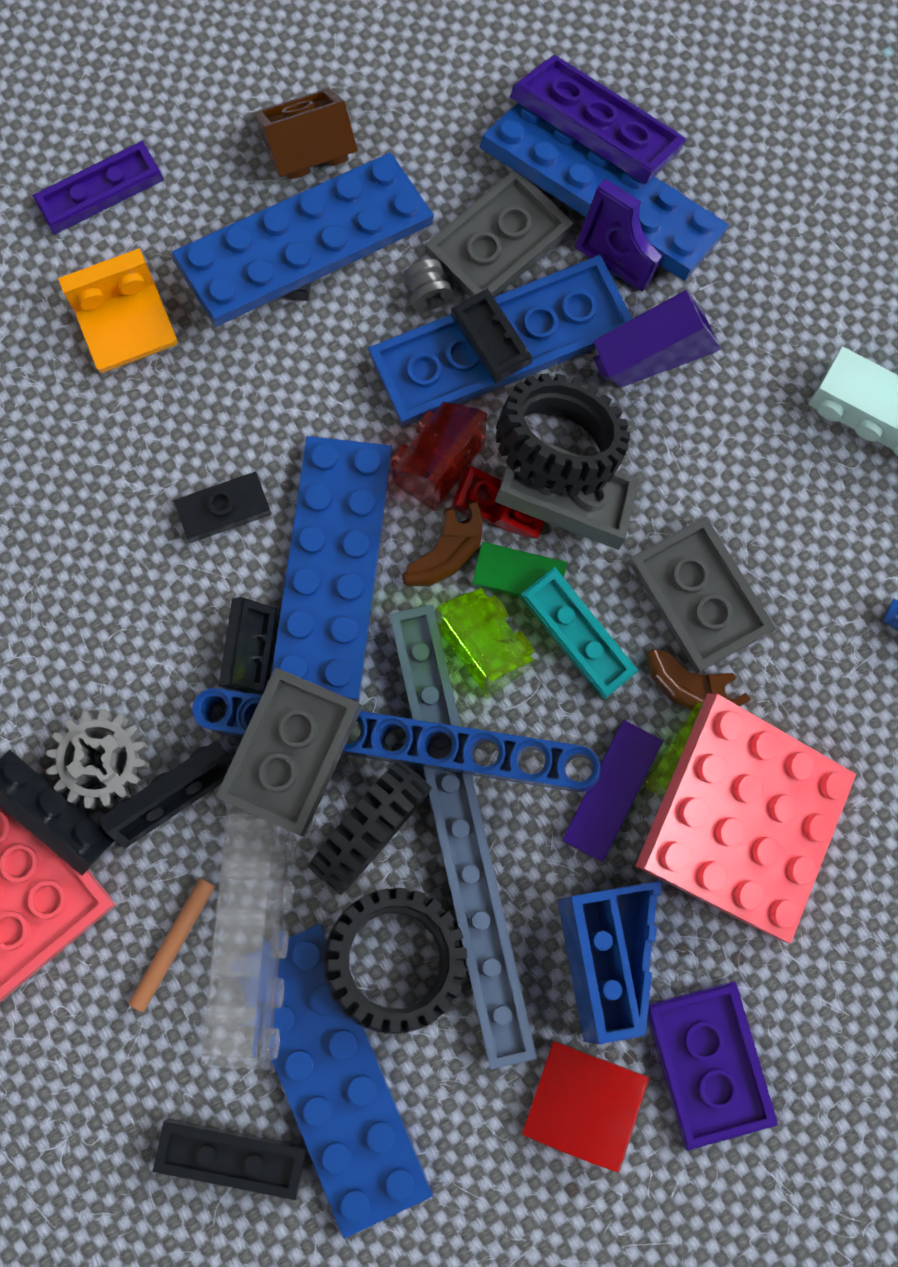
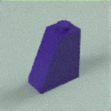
[593,289,721,388]

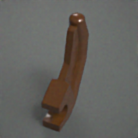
[402,500,483,587]
[646,649,751,714]

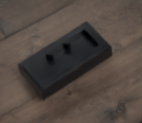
[451,288,533,384]
[174,471,272,543]
[218,597,277,695]

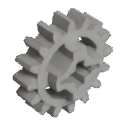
[46,709,150,810]

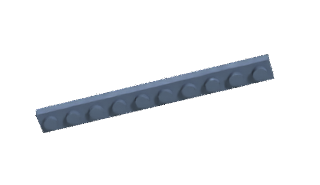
[389,604,537,1070]

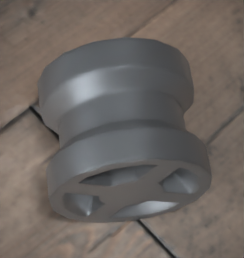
[402,259,452,312]

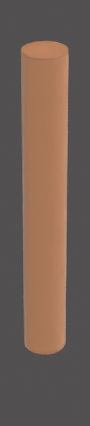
[128,877,216,1012]

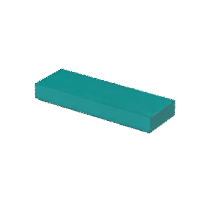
[519,567,639,699]

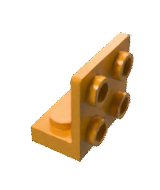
[58,248,178,373]

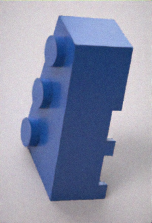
[557,881,662,1045]

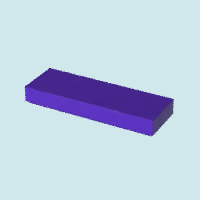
[32,140,164,235]
[561,720,664,863]

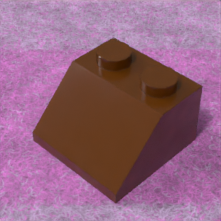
[253,88,358,179]

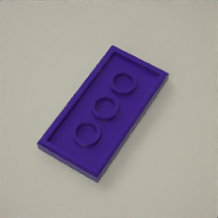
[510,55,687,184]

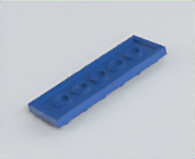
[479,103,729,281]
[172,152,434,328]
[368,255,632,427]
[271,436,393,702]
[233,924,433,1239]

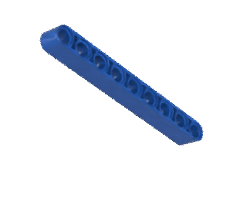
[192,688,601,792]

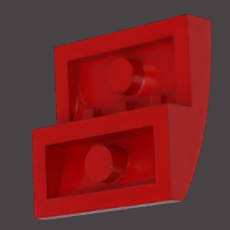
[522,1041,650,1173]

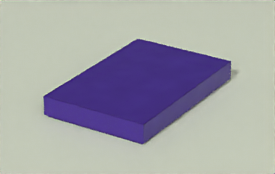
[647,981,778,1151]

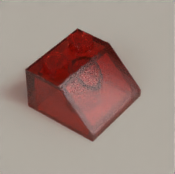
[391,402,487,512]

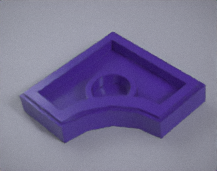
[574,179,663,292]

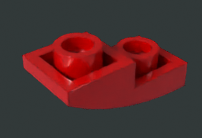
[451,466,545,539]

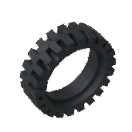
[495,373,630,496]
[308,760,432,895]
[323,888,467,1034]

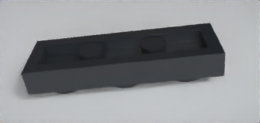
[99,740,233,849]
[0,750,115,876]
[152,1119,307,1200]

